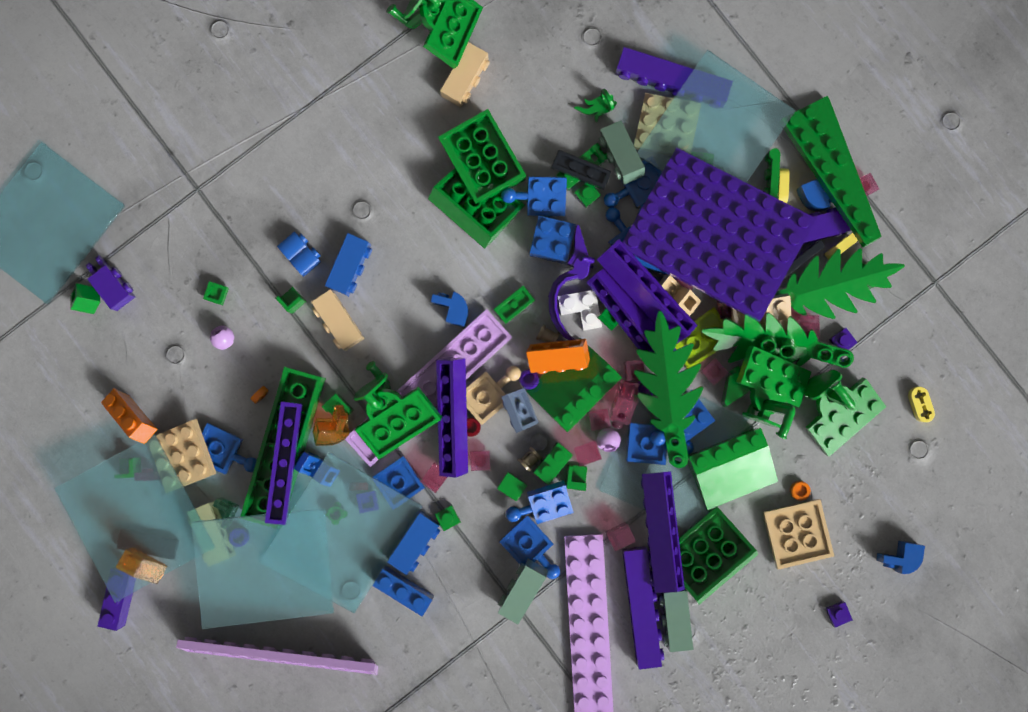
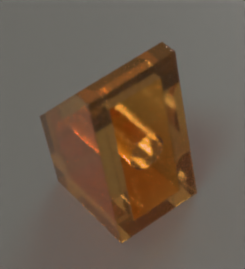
[115,547,168,584]

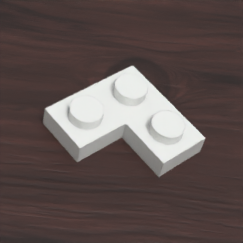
[558,290,602,331]

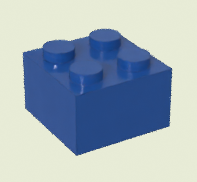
[530,216,576,265]

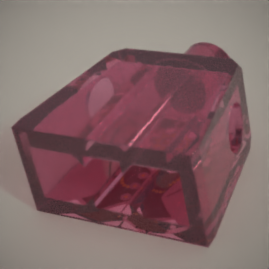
[610,379,639,429]

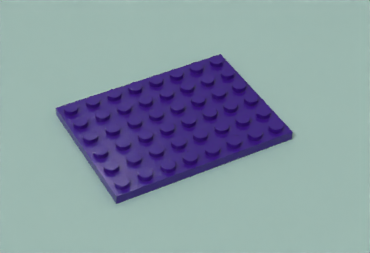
[622,147,817,322]

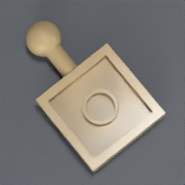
[466,366,521,425]

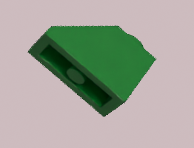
[721,365,751,406]

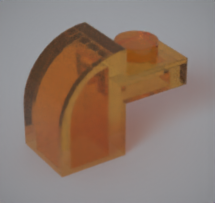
[312,405,350,446]

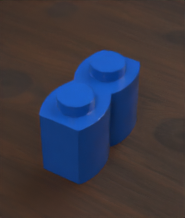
[277,231,321,276]

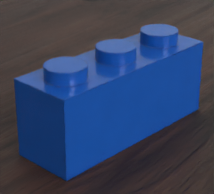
[325,233,372,297]
[387,511,441,575]
[372,565,434,617]

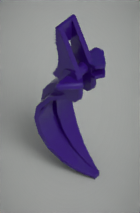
[548,225,595,340]

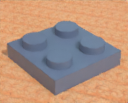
[502,388,539,433]

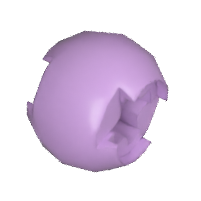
[210,325,234,350]
[596,428,621,452]

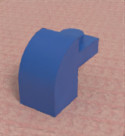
[796,179,833,212]
[431,292,469,327]
[294,452,340,487]
[876,540,925,574]

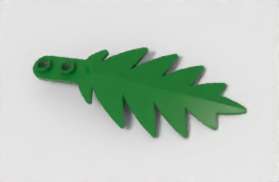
[775,248,905,319]
[634,311,704,468]
[702,312,854,368]

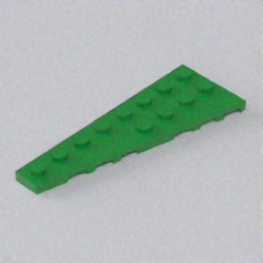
[779,96,882,248]

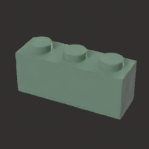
[599,121,645,185]
[497,559,548,625]
[659,589,694,652]

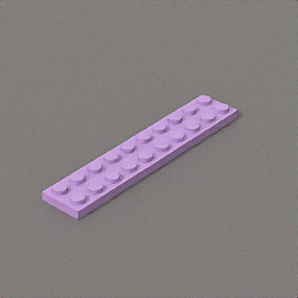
[344,309,512,467]
[564,534,613,712]
[176,637,378,675]

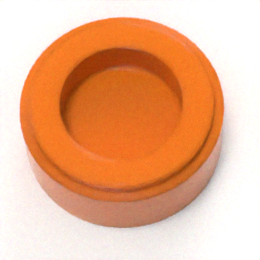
[250,386,269,404]
[790,481,811,501]

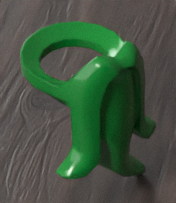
[574,88,617,123]

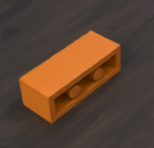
[526,339,590,374]
[101,388,158,444]

